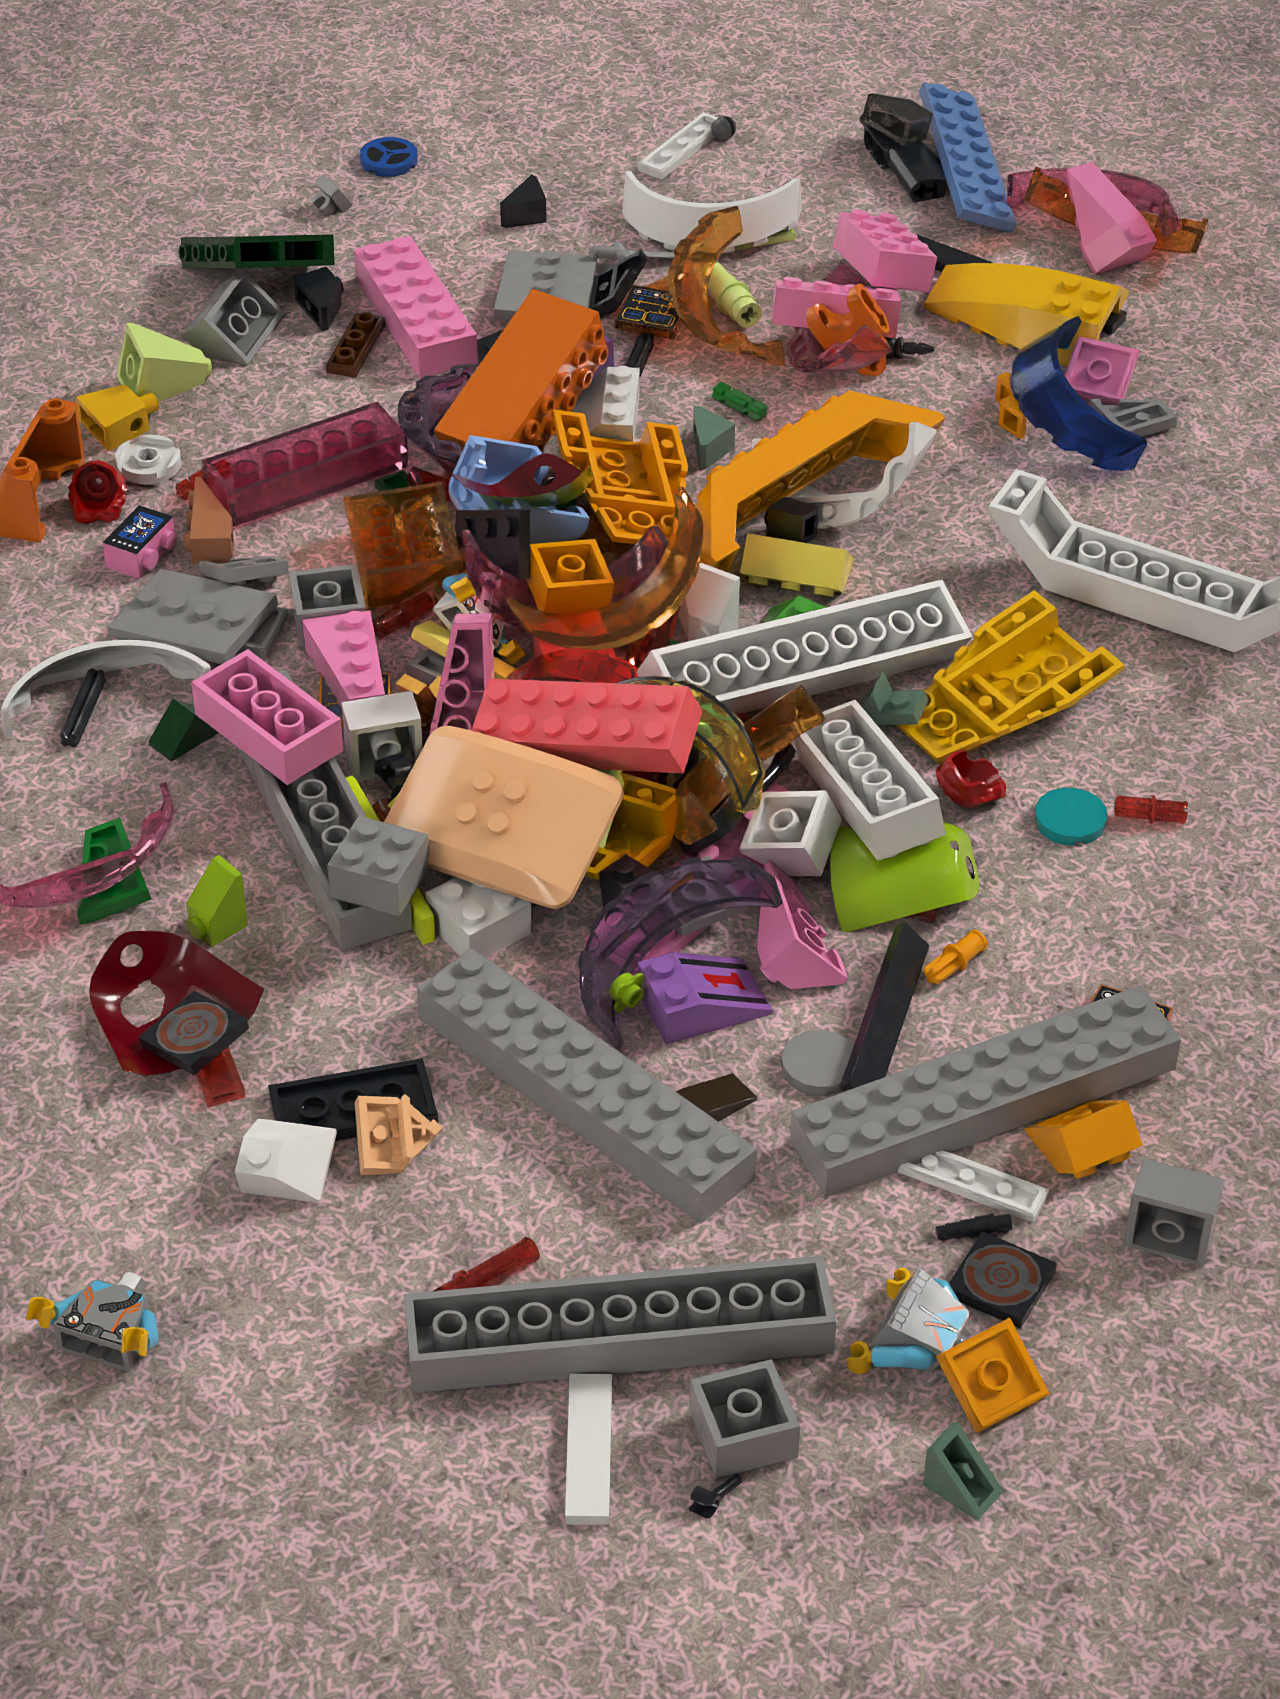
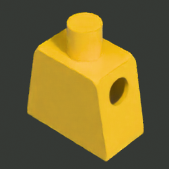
[76,385,159,451]

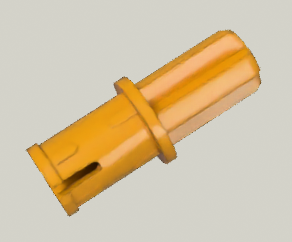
[923,929,988,984]

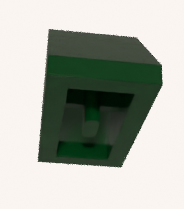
[148,698,219,762]

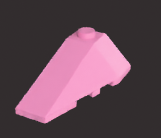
[1066,162,1157,275]
[757,861,848,989]

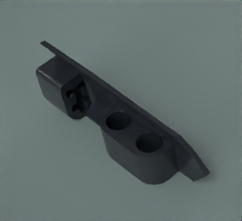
[859,109,947,203]

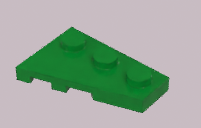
[77,817,152,925]

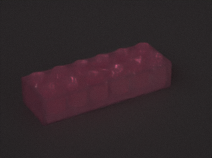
[201,401,409,527]

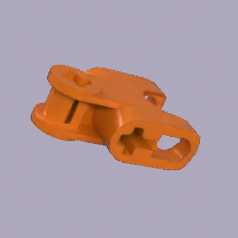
[806,284,889,376]

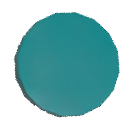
[1035,787,1108,845]

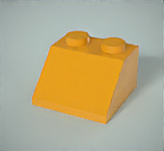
[1024,1100,1143,1178]

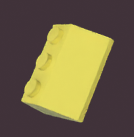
[740,533,854,598]

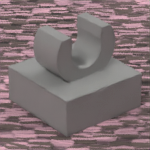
[312,175,352,215]

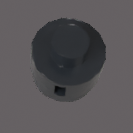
[374,752,416,802]

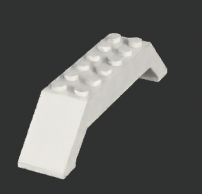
[988,469,1280,652]

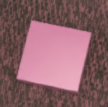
[1060,336,1139,405]

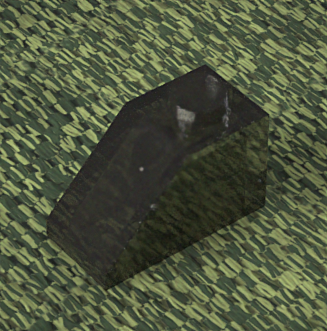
[861,93,933,147]

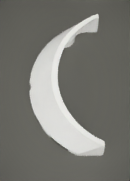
[622,171,802,254]
[752,422,937,529]
[0,640,211,740]

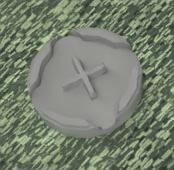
[781,1030,854,1096]

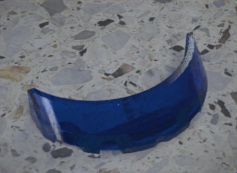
[1010,316,1147,471]

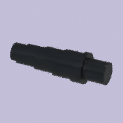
[935,1212,1012,1240]

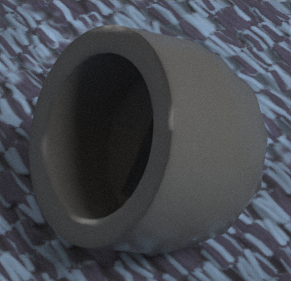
[711,116,737,142]

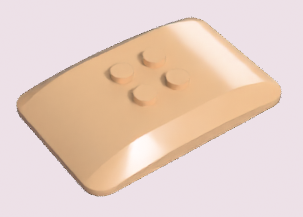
[384,726,624,909]

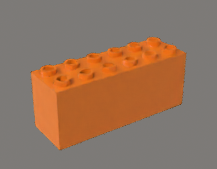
[434,289,609,471]

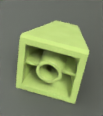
[117,323,212,402]

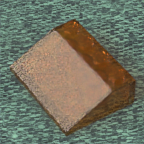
[343,481,462,609]

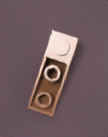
[184,477,234,564]

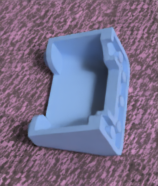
[448,435,590,544]

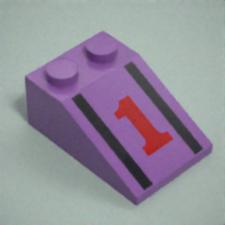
[638,952,773,1044]

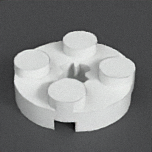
[115,435,181,486]

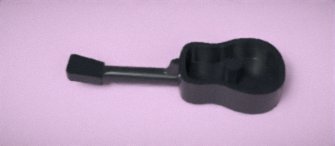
[673,743,796,855]

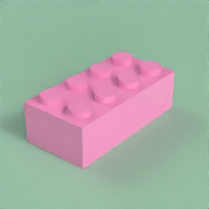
[832,209,937,292]
[191,649,343,785]

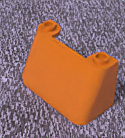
[0,398,85,543]

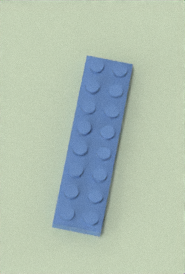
[919,82,1016,232]

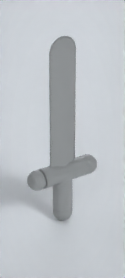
[588,241,706,261]

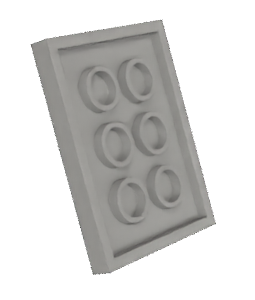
[494,251,598,321]
[107,568,278,664]

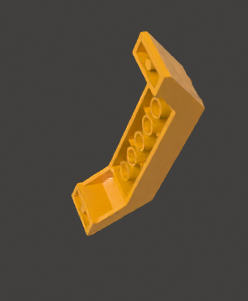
[692,390,945,572]

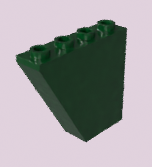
[178,234,335,268]

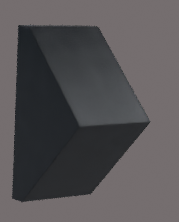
[500,175,547,228]

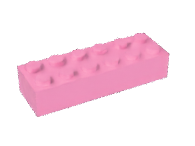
[354,236,478,378]

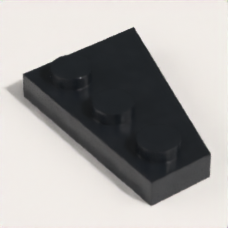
[455,509,530,579]

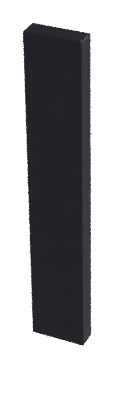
[839,921,930,1092]

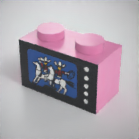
[103,505,177,579]

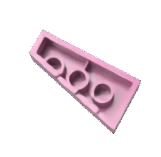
[771,277,901,338]
[302,610,385,709]
[429,613,495,736]

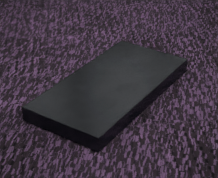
[268,1058,438,1141]

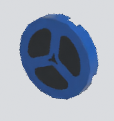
[360,137,418,177]

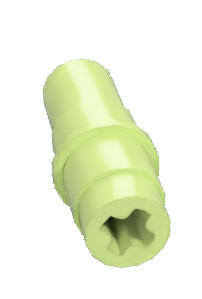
[698,261,762,328]

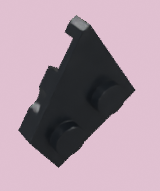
[589,249,648,317]

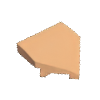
[355,1094,443,1175]

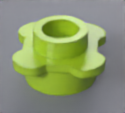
[609,973,645,1013]

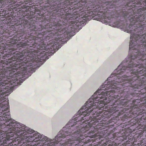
[790,700,946,861]

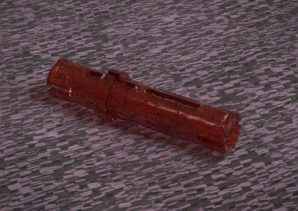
[431,1237,540,1292]

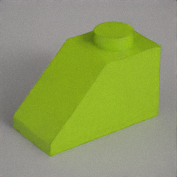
[186,855,248,947]

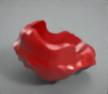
[67,460,127,524]
[936,750,1006,808]

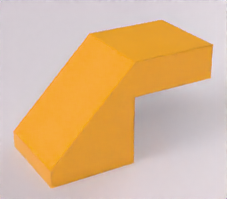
[995,371,1028,440]

